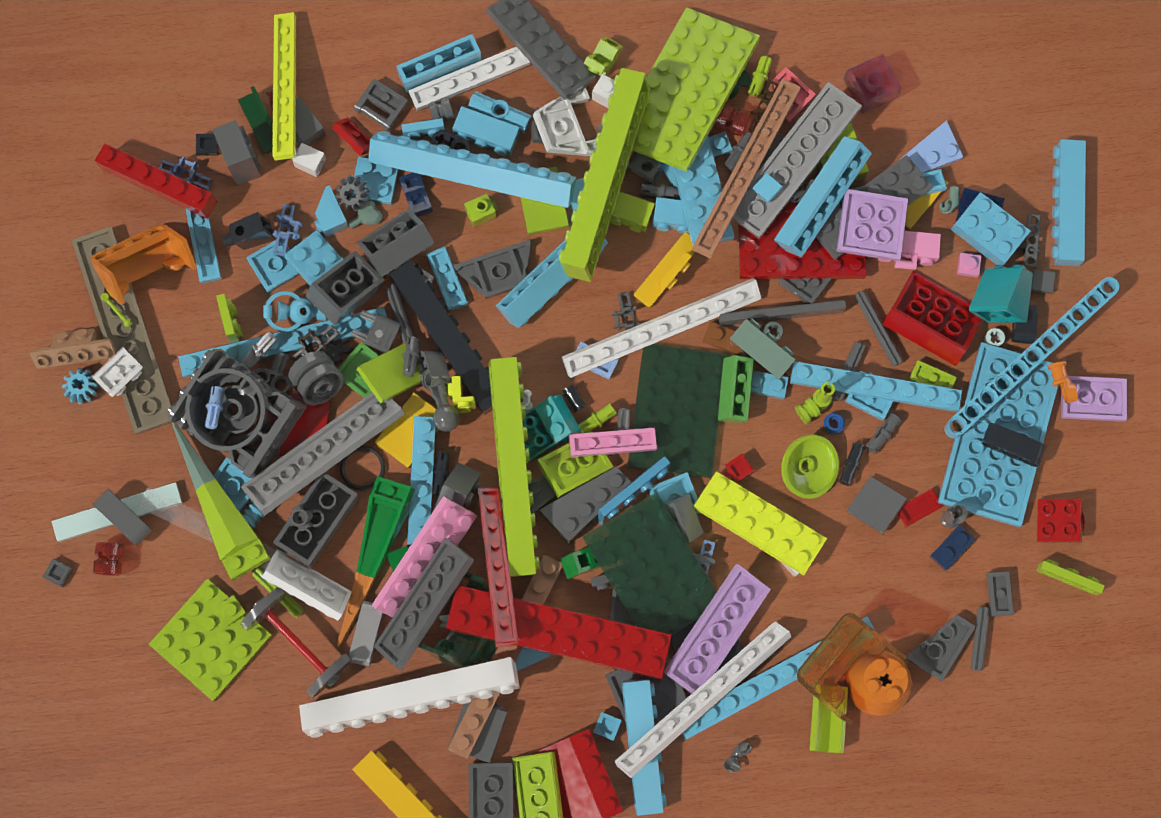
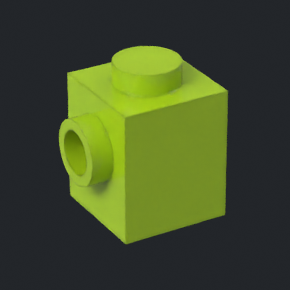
[464,194,498,227]

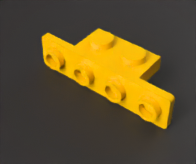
[634,232,696,308]

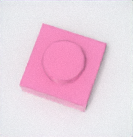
[957,253,981,278]

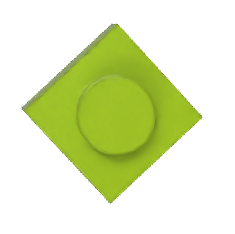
[216,595,247,626]

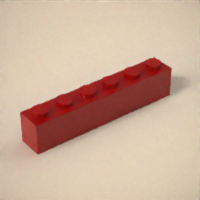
[94,143,218,219]

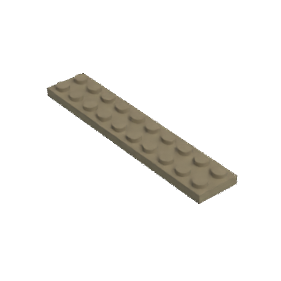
[71,226,172,435]

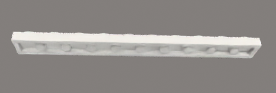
[562,278,762,378]
[615,621,791,778]

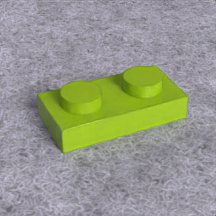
[908,360,957,388]

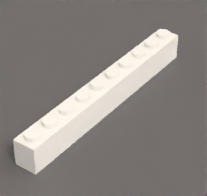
[299,657,520,738]

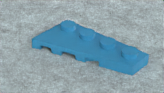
[596,456,670,526]

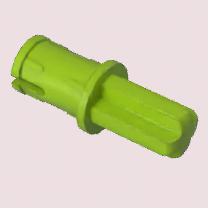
[748,56,772,96]
[578,403,617,434]

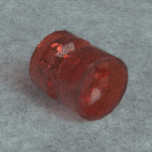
[714,103,751,137]
[92,542,124,576]

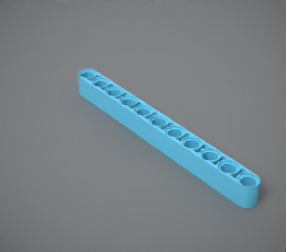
[944,277,1119,439]

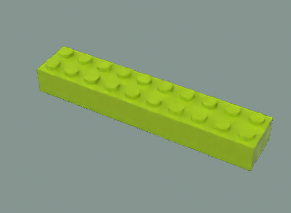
[559,68,650,282]
[489,357,539,577]

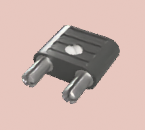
[351,310,400,353]

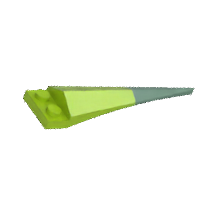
[172,423,271,581]

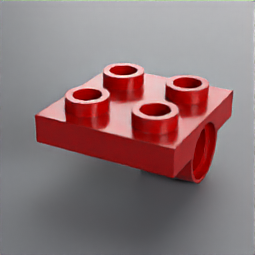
[1037,499,1085,543]

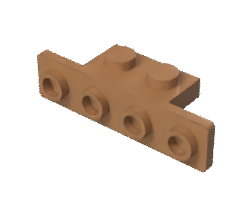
[30,328,117,369]

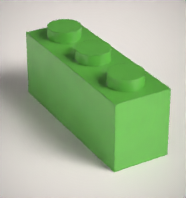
[718,355,753,424]

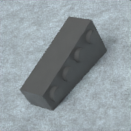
[539,467,631,544]

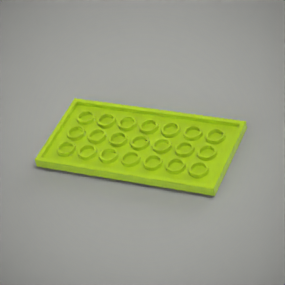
[632,7,760,172]

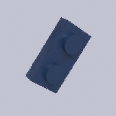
[929,525,975,571]

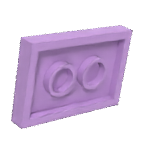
[1061,376,1127,422]

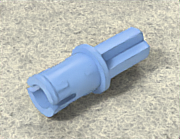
[205,386,225,429]

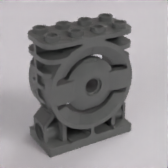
[167,349,307,478]

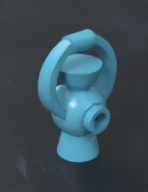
[263,291,326,332]

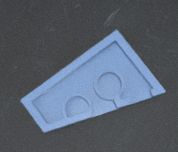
[898,120,963,173]

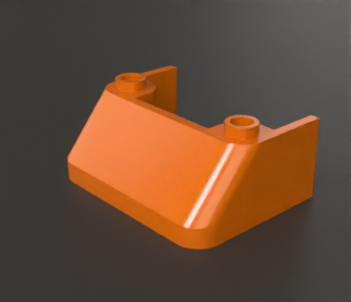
[90,224,197,305]

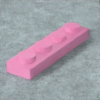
[569,428,657,457]

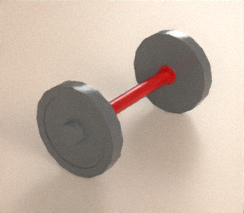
[241,587,352,698]

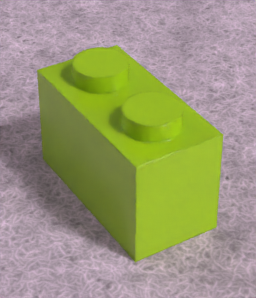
[610,192,655,232]

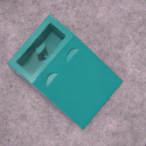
[522,395,581,464]

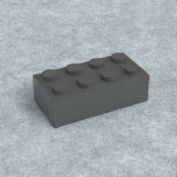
[273,472,360,569]

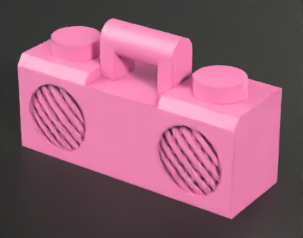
[873,231,941,270]

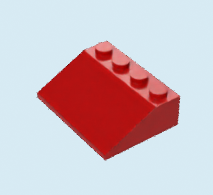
[882,270,982,366]
[528,729,623,818]

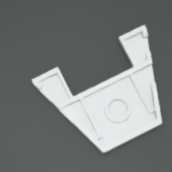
[533,87,597,156]

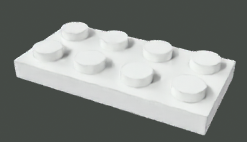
[262,549,352,621]

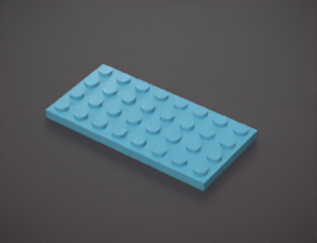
[938,342,1058,528]

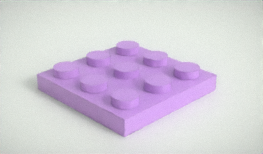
[836,189,908,261]

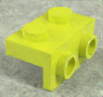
[448,376,476,413]

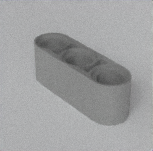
[349,601,384,667]

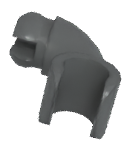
[723,741,752,773]

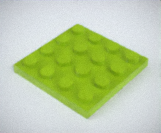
[149,579,273,702]

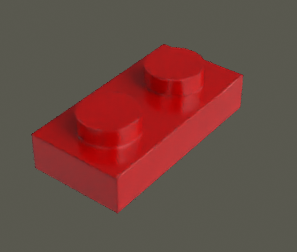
[332,117,370,156]

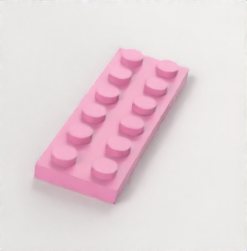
[372,496,477,617]

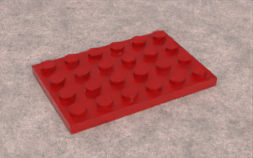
[738,201,866,279]

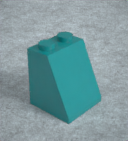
[969,265,1033,323]

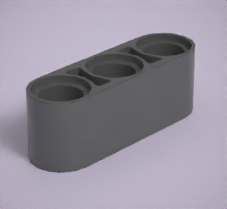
[93,489,153,546]

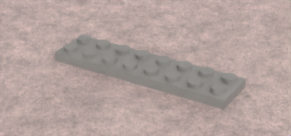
[732,82,862,239]
[241,392,404,516]

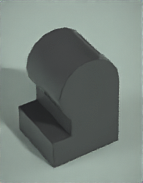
[628,153,663,185]

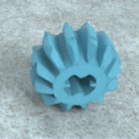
[61,368,99,404]

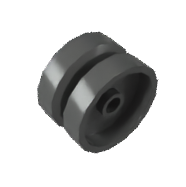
[288,351,344,406]

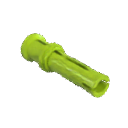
[811,382,835,411]

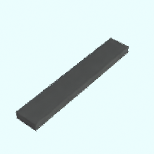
[718,300,846,326]

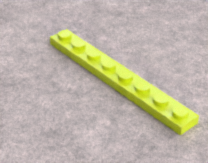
[273,12,296,160]

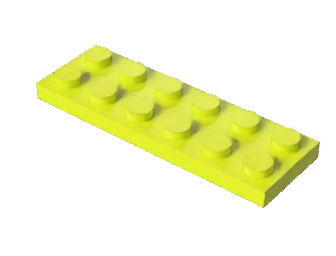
[694,471,827,576]

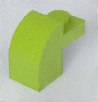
[584,36,623,76]

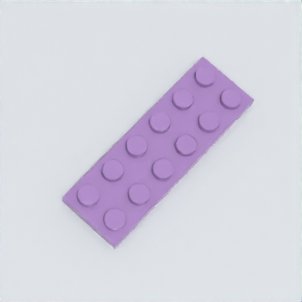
[663,564,771,694]

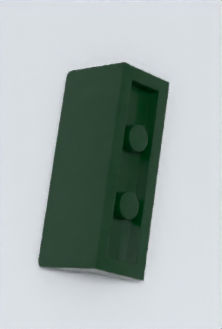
[238,86,273,155]

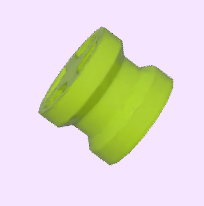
[795,398,821,424]

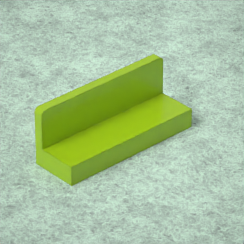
[810,684,848,753]

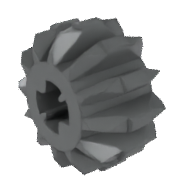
[335,175,371,211]

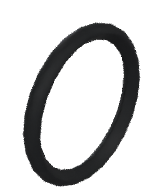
[340,446,385,490]

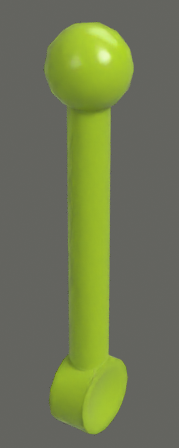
[100,293,132,327]

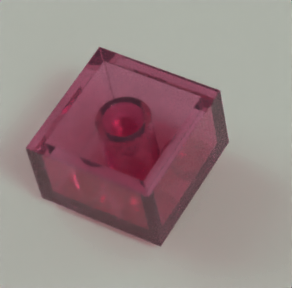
[843,54,902,114]

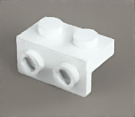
[92,347,143,397]

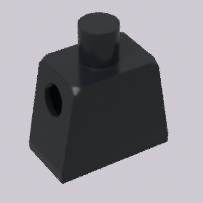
[222,212,276,250]

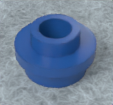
[823,413,845,434]

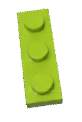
[1036,559,1105,596]

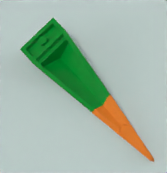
[337,476,416,648]

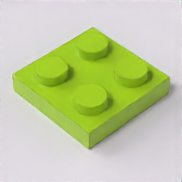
[216,294,243,343]

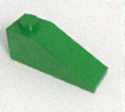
[560,536,631,579]

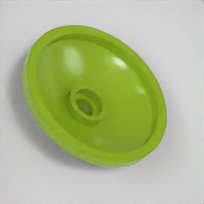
[781,435,839,499]

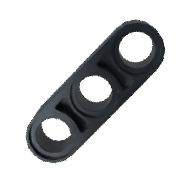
[981,423,1047,467]

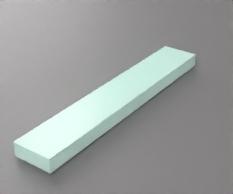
[51,482,183,542]

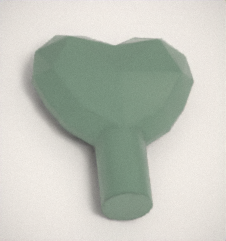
[347,200,382,229]

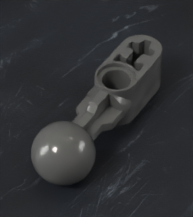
[416,350,461,432]

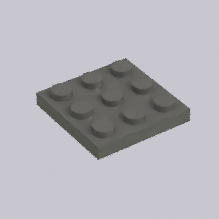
[605,655,686,726]

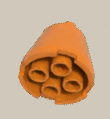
[845,650,912,716]

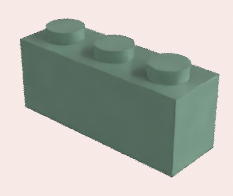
[730,318,795,379]

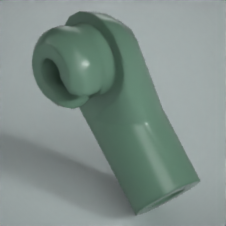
[939,186,960,214]

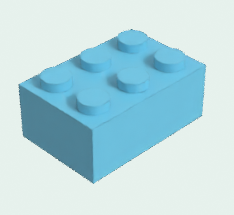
[951,192,1030,266]

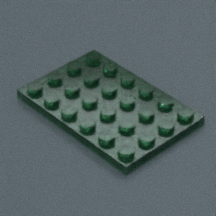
[627,344,727,479]
[582,492,717,636]

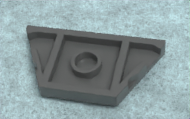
[454,240,531,299]

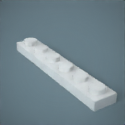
[408,47,530,111]

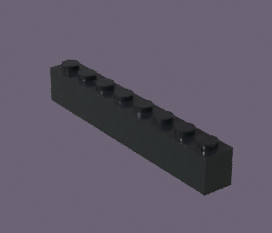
[390,260,493,415]

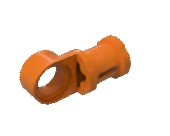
[1047,361,1078,404]

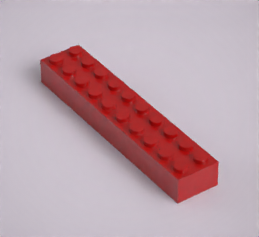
[446,585,671,680]

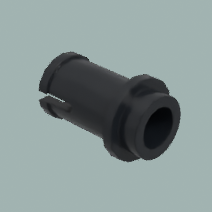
[563,384,587,413]

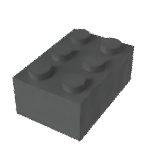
[212,120,262,186]
[357,209,434,277]
[306,251,384,326]

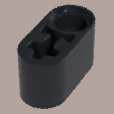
[431,131,470,152]
[1011,305,1038,344]

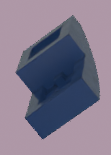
[399,172,433,217]

